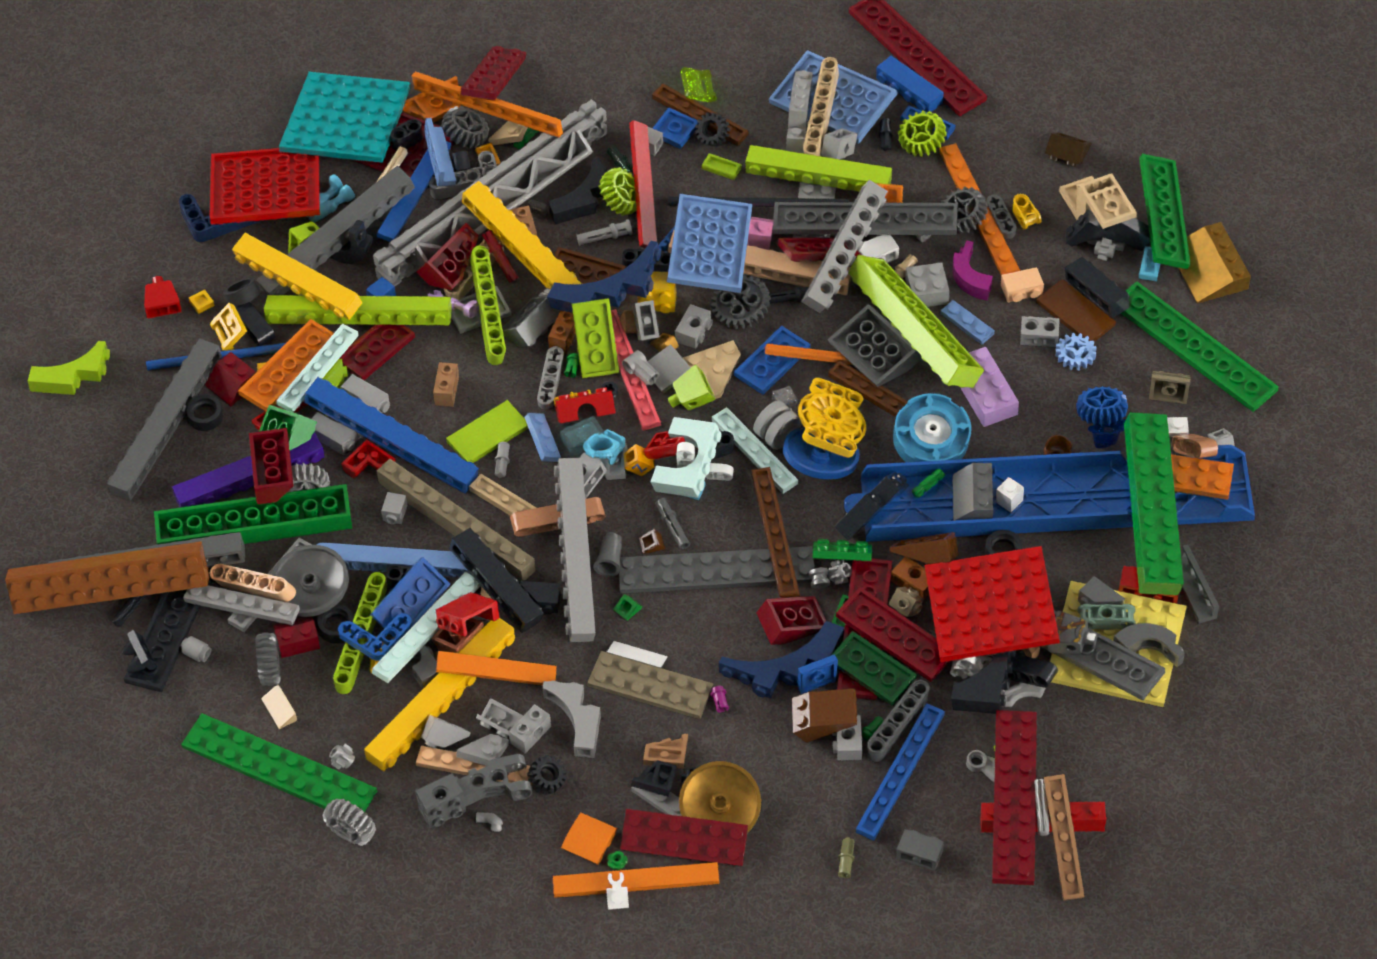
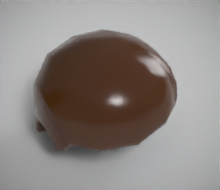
[1043,435,1073,455]

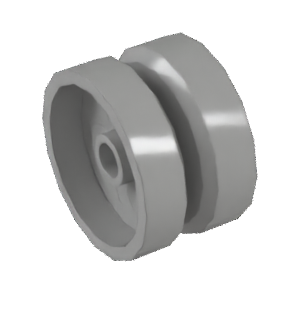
[753,400,802,450]

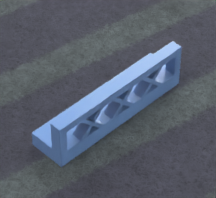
[424,118,456,186]

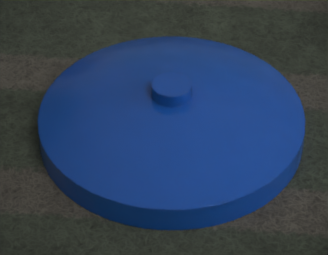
[783,426,860,479]

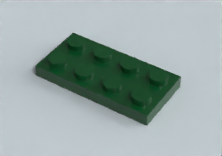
[831,631,917,706]

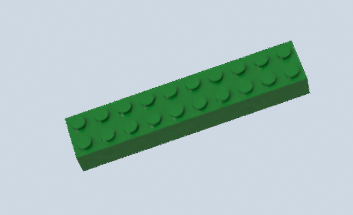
[1124,412,1184,595]
[154,484,353,545]

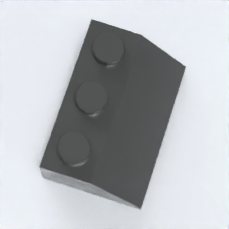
[502,295,561,348]
[953,463,993,521]

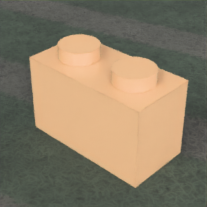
[1001,267,1044,303]

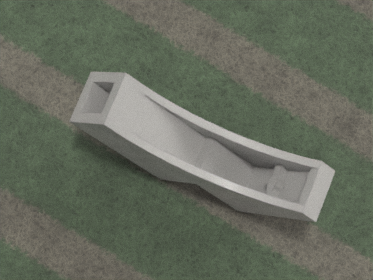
[543,681,601,758]

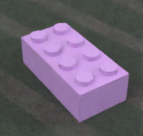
[960,347,1019,427]

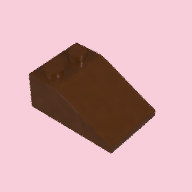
[890,532,959,564]
[792,688,857,742]

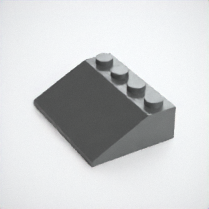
[827,304,921,387]

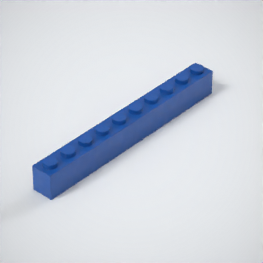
[305,377,479,494]

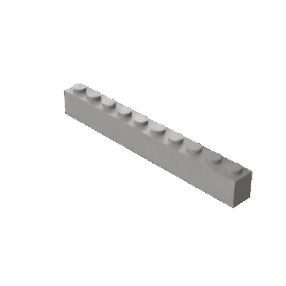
[554,458,595,642]

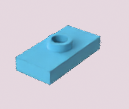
[1139,246,1160,281]

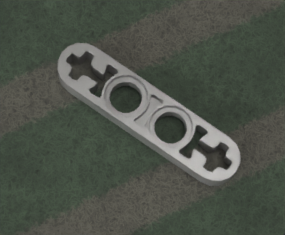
[537,346,564,409]

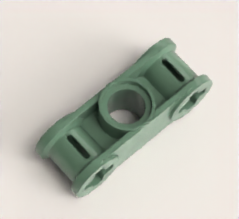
[1078,604,1136,630]

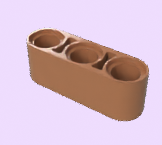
[1172,434,1218,458]

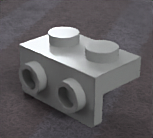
[476,698,523,739]

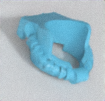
[583,429,625,465]

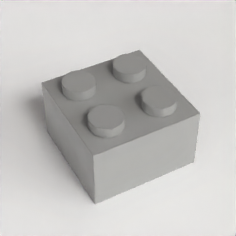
[905,263,949,307]

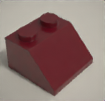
[205,352,256,407]
[273,616,320,658]

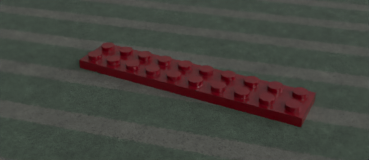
[848,0,987,117]
[992,710,1037,886]

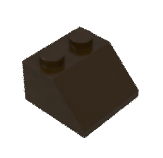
[1044,132,1092,167]

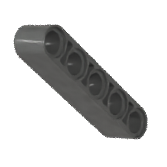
[867,680,929,762]

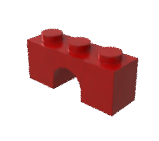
[555,387,616,423]

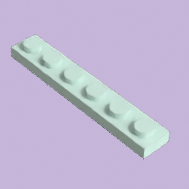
[277,324,358,412]
[712,407,798,494]

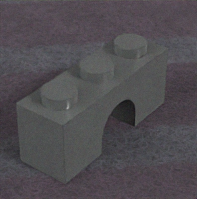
[391,636,439,689]

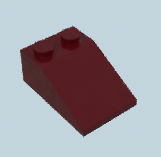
[757,596,826,645]

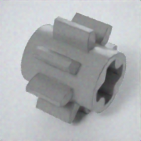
[1094,238,1116,261]
[828,560,852,585]
[329,744,355,770]

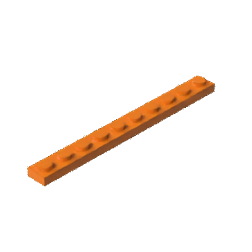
[411,71,563,137]
[939,143,1020,277]

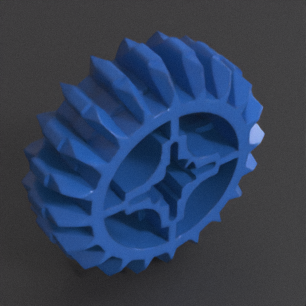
[1076,386,1128,426]

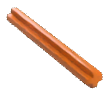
[765,344,853,365]

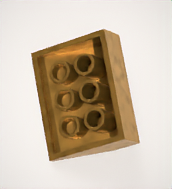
[1178,222,1251,304]

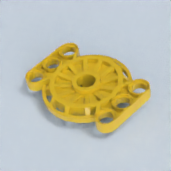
[798,378,866,458]

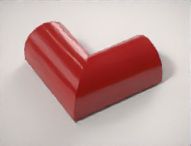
[643,431,685,460]
[341,440,396,478]

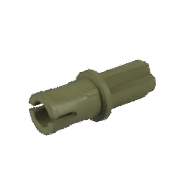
[838,837,855,878]

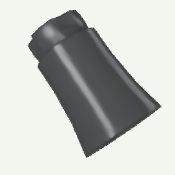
[593,532,622,576]

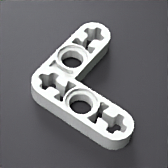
[676,442,734,481]

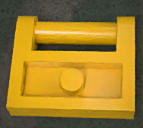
[210,303,247,351]

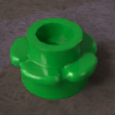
[607,851,628,870]

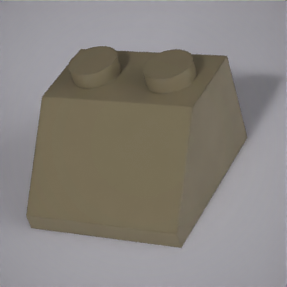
[1149,371,1191,404]

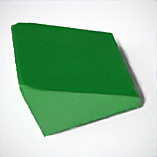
[613,594,643,621]

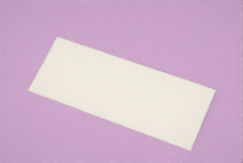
[607,641,668,668]

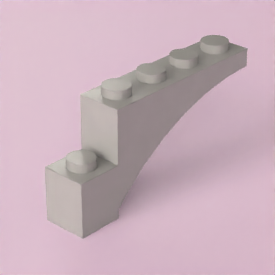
[786,70,813,154]

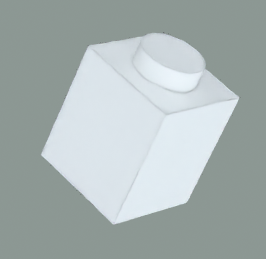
[996,477,1024,512]

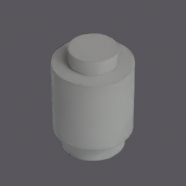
[181,636,212,662]

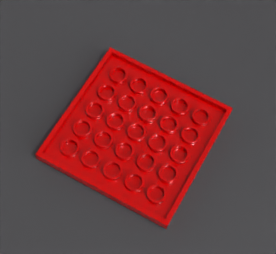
[210,148,320,224]
[924,546,1060,662]

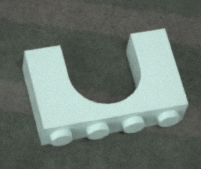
[651,417,721,498]

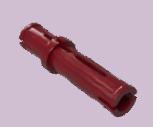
[481,230,519,283]

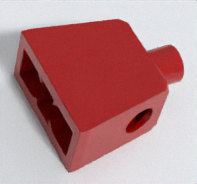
[144,276,182,319]

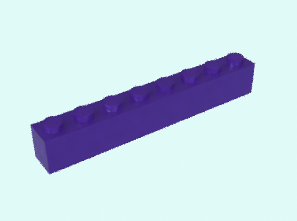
[172,432,325,508]

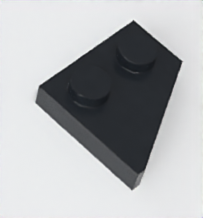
[631,760,677,797]

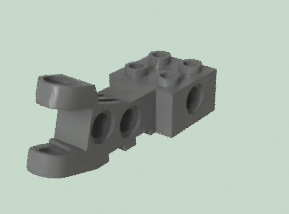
[416,754,532,828]

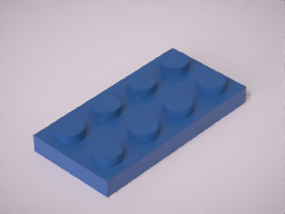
[734,326,811,395]
[370,557,450,637]

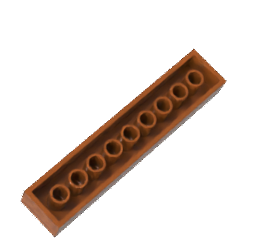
[5,541,209,614]

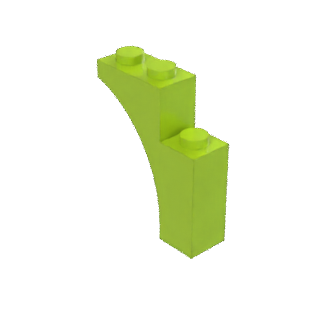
[28,341,110,395]

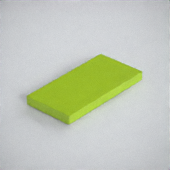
[572,298,619,378]
[446,400,529,463]

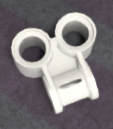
[950,655,992,679]

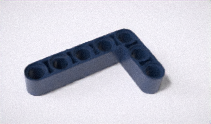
[179,194,263,242]

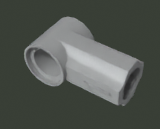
[622,350,659,385]

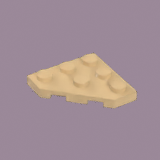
[683,341,741,399]

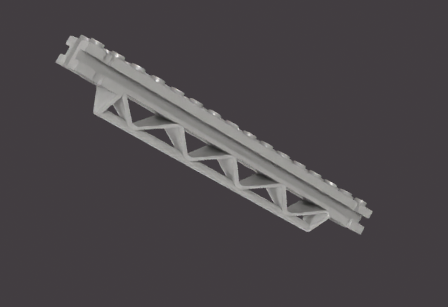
[373,99,607,286]

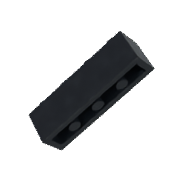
[1065,257,1129,318]

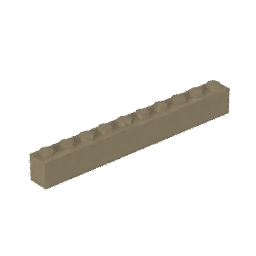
[377,459,535,582]

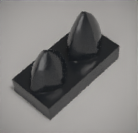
[122,630,157,672]

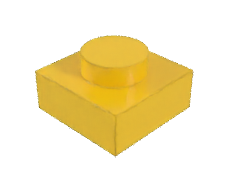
[189,289,214,314]

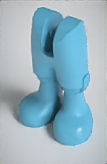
[306,174,355,223]

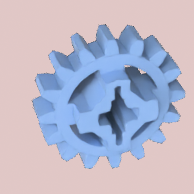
[1055,333,1096,370]

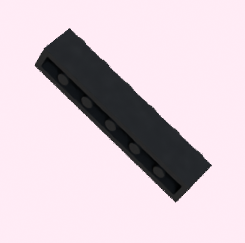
[449,528,543,633]

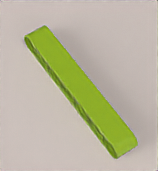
[470,245,506,365]
[333,572,387,694]

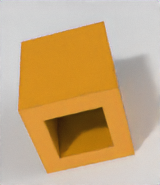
[623,444,654,476]

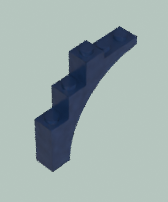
[547,241,661,313]
[719,621,844,698]

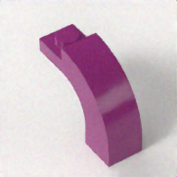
[953,240,993,301]

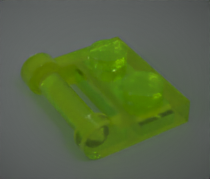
[680,67,717,102]

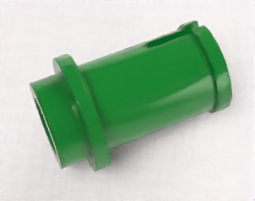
[564,353,580,378]
[861,716,884,741]

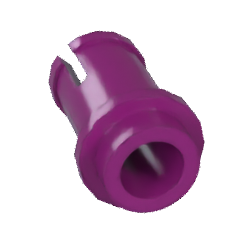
[710,686,729,713]

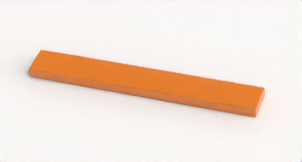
[553,862,719,898]

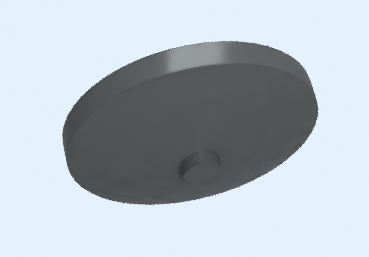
[272,545,349,617]

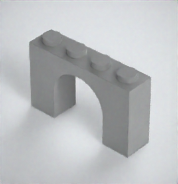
[312,374,390,455]

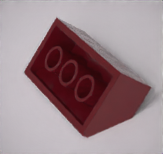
[249,428,294,505]

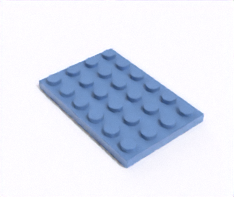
[769,50,897,144]
[667,194,752,293]

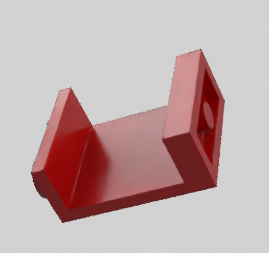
[436,592,499,637]

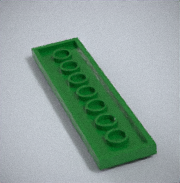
[1139,154,1191,269]

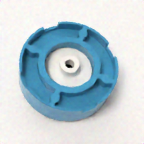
[893,394,971,462]

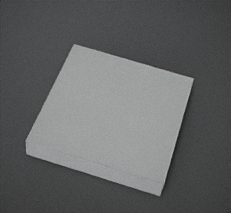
[647,344,691,394]

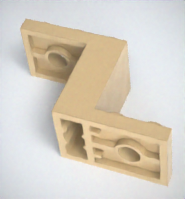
[1059,174,1137,228]

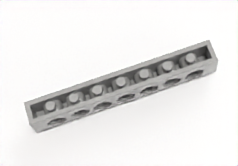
[801,180,888,313]

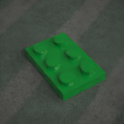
[813,539,872,561]

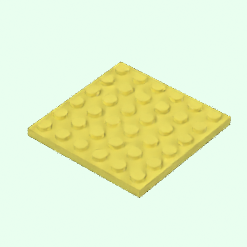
[1050,581,1187,707]

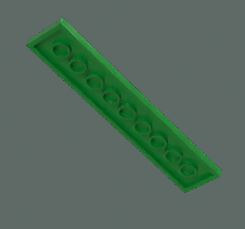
[1121,281,1279,412]
[181,713,377,812]

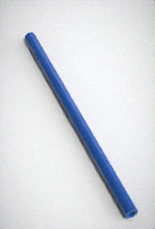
[146,343,286,370]

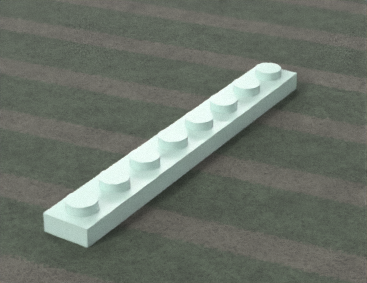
[372,572,481,683]

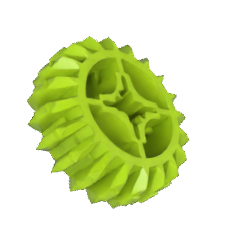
[898,110,947,157]
[599,167,636,216]

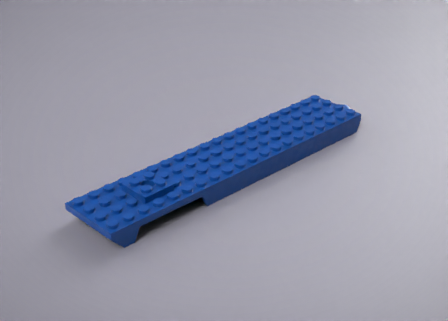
[844,445,1255,542]

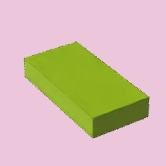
[701,153,742,180]

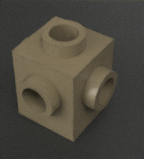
[888,586,924,618]

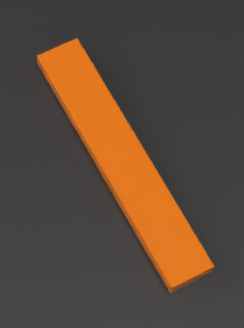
[436,651,557,686]

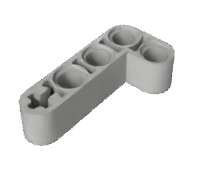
[429,151,497,199]

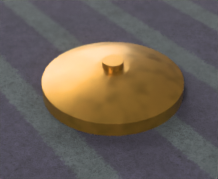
[679,761,761,832]

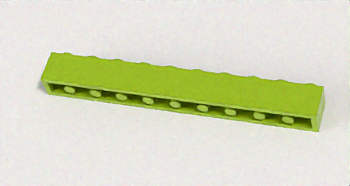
[264,295,452,325]

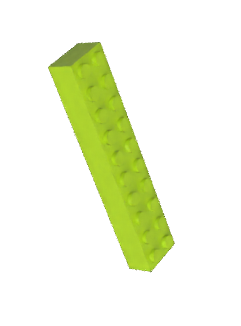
[848,255,984,388]

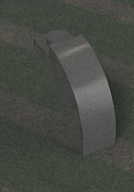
[1113,623,1185,667]

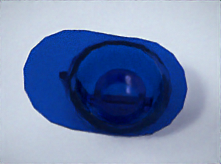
[1088,419,1126,449]

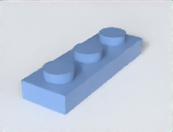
[940,300,994,345]
[525,413,561,462]

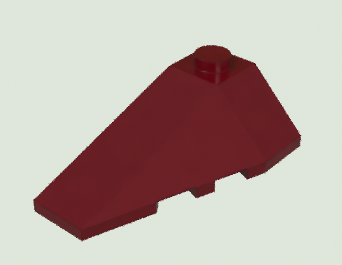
[417,223,479,290]

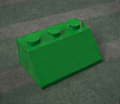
[259,405,317,450]

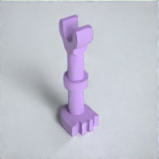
[428,290,479,318]

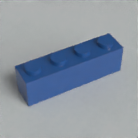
[876,56,944,113]

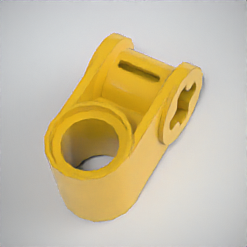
[1012,194,1042,230]

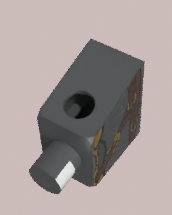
[1048,611,1097,654]

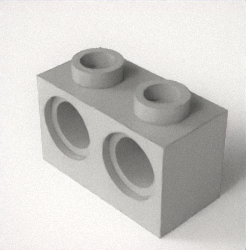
[1020,316,1059,347]

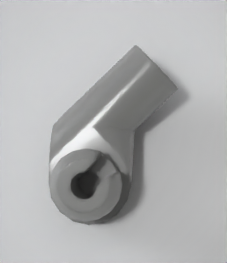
[476,812,503,832]

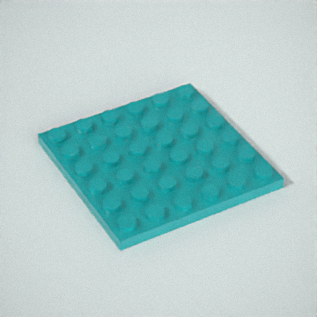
[279,72,411,163]

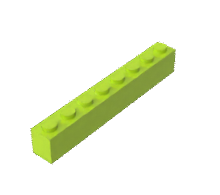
[746,145,892,192]

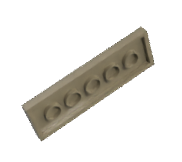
[587,651,713,719]

